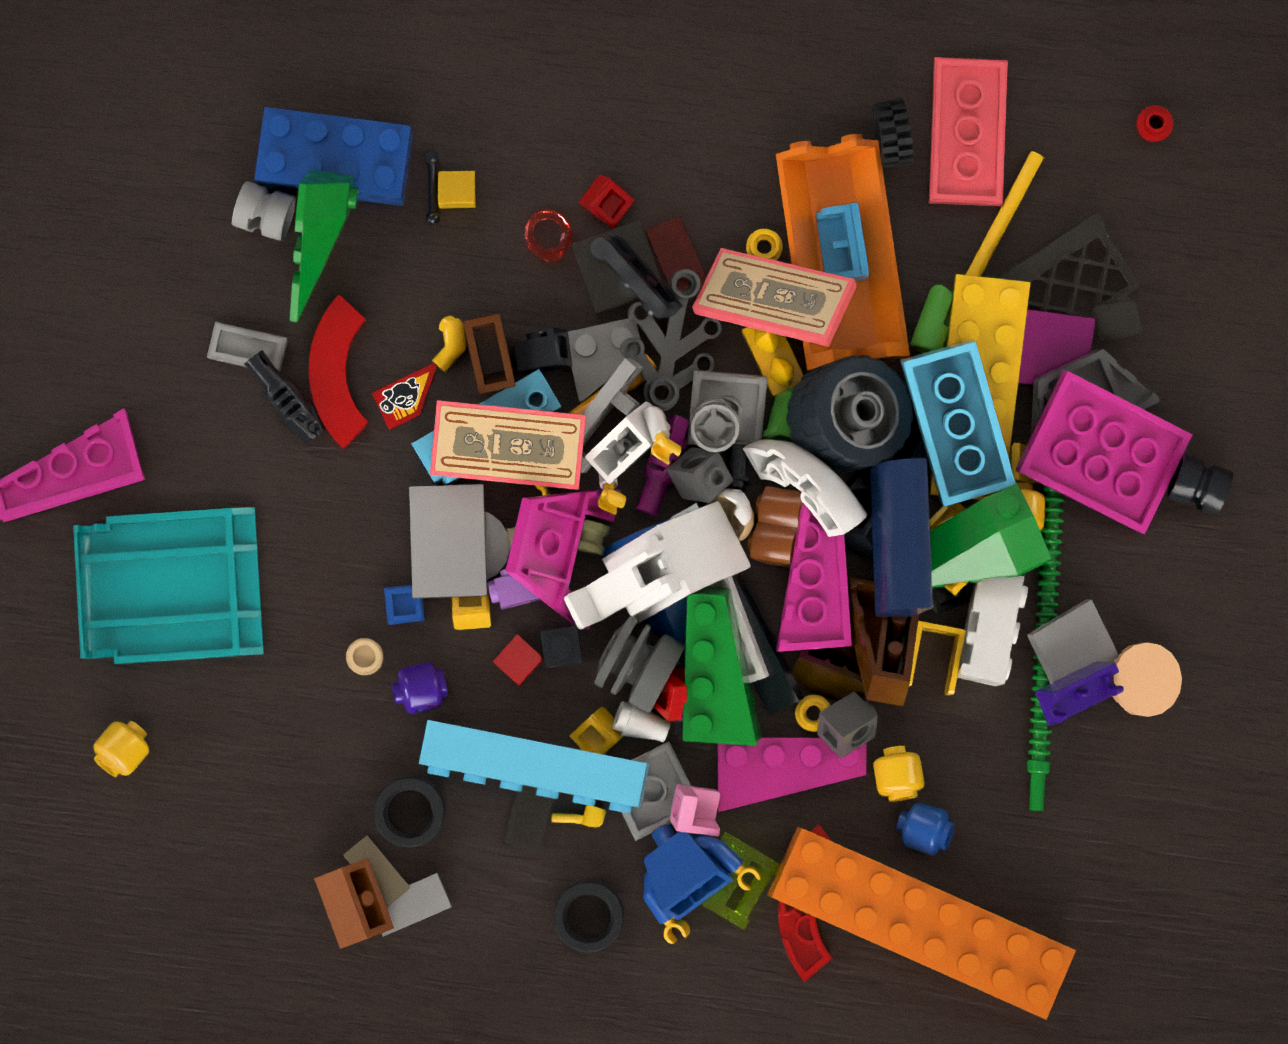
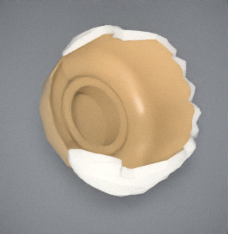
[705,488,754,542]

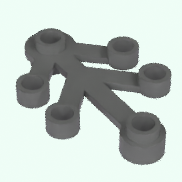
[620,269,722,411]

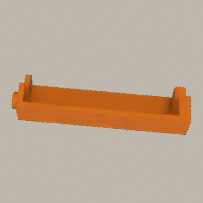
[776,134,910,371]

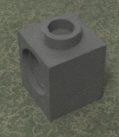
[666,447,734,503]
[817,691,878,759]

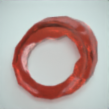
[525,209,573,263]

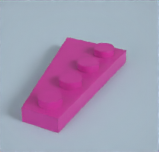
[776,502,852,652]
[717,738,866,812]

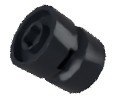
[1167,453,1234,516]

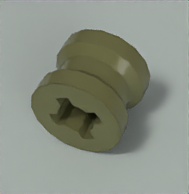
[577,519,610,556]

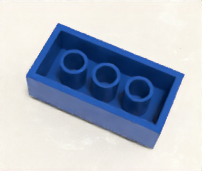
[254,107,414,206]

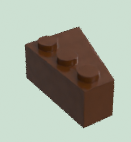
[848,577,919,706]

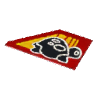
[372,363,436,430]

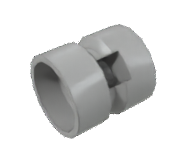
[232,181,296,242]
[691,398,739,452]

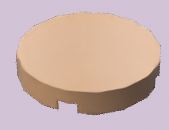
[1111,642,1182,717]

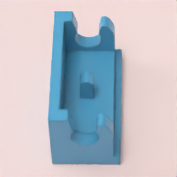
[815,202,869,282]

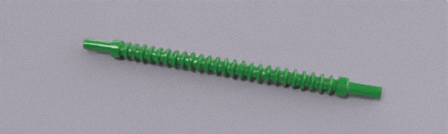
[1027,484,1065,811]

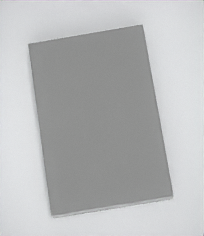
[409,484,487,598]

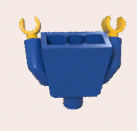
[643,824,761,944]

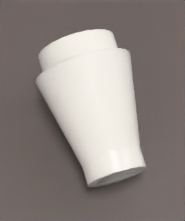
[613,701,670,742]

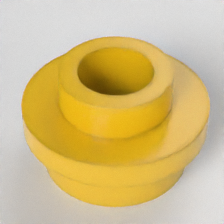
[746,229,783,261]
[795,695,831,732]

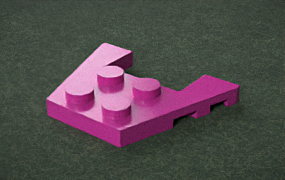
[506,488,621,630]

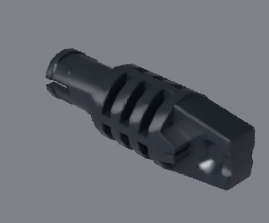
[244,350,326,444]

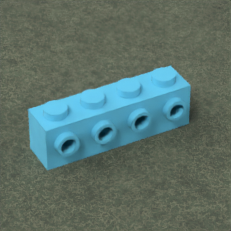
[412,369,562,485]

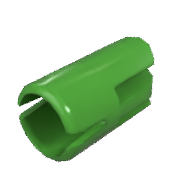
[910,285,953,353]

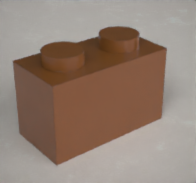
[314,858,394,949]

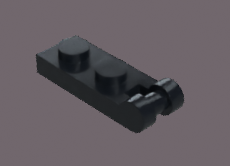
[591,235,683,319]

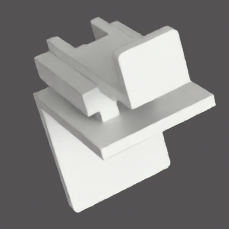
[564,501,751,629]

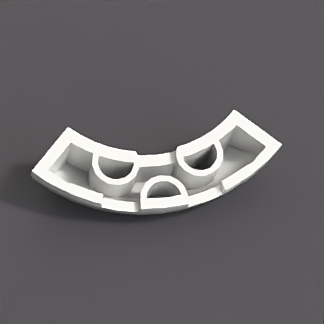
[743,439,867,537]

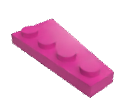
[0,408,146,522]

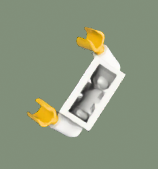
[585,401,681,515]

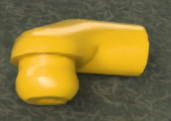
[432,316,467,373]

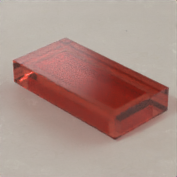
[646,216,706,291]

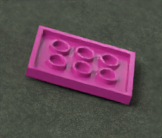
[1015,370,1193,534]

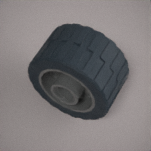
[787,355,913,474]

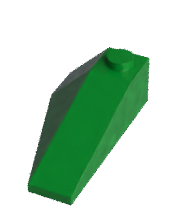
[290,169,359,322]

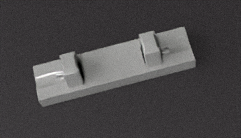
[581,358,644,473]

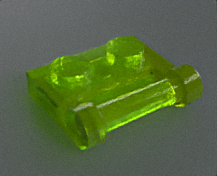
[701,832,780,930]

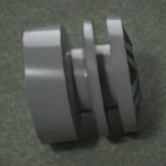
[594,616,686,714]

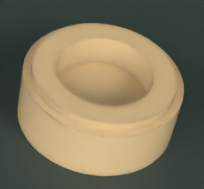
[346,638,384,675]

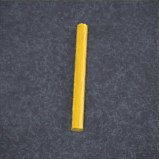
[965,151,1044,277]

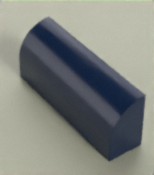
[870,458,933,617]

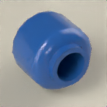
[896,802,955,856]

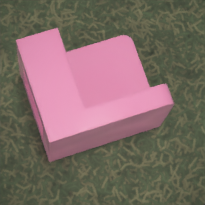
[669,784,720,836]

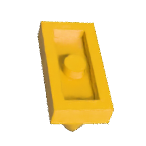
[742,327,804,398]

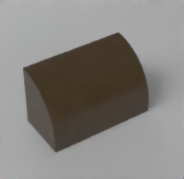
[791,646,865,702]

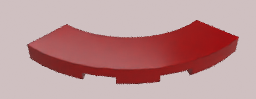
[309,294,369,450]
[778,824,833,982]

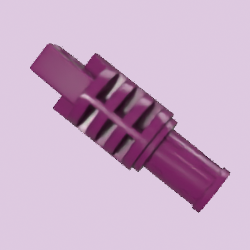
[635,415,690,516]

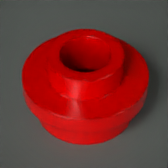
[1136,105,1174,142]

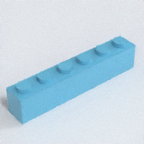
[419,720,650,814]

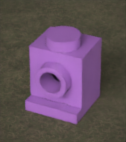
[487,569,541,610]

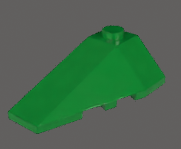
[930,483,1052,588]

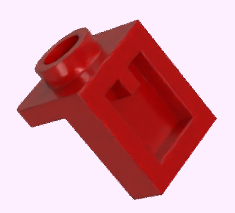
[653,665,687,721]

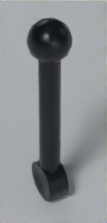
[424,150,440,226]

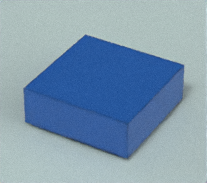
[384,585,425,625]

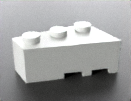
[957,576,1028,686]

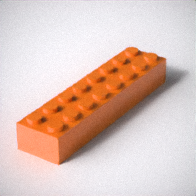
[767,827,1076,1020]

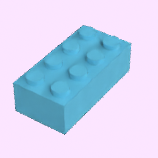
[900,339,1016,506]

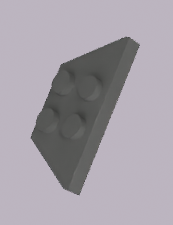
[1031,348,1160,435]

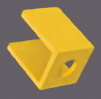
[909,621,966,696]

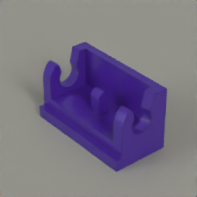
[1035,661,1124,726]

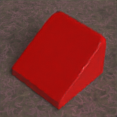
[579,175,635,229]
[492,634,544,686]

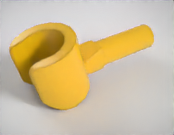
[552,805,606,828]

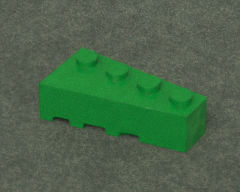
[683,587,762,746]

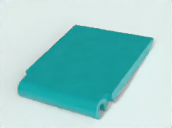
[73,507,264,665]

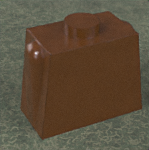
[463,313,515,394]

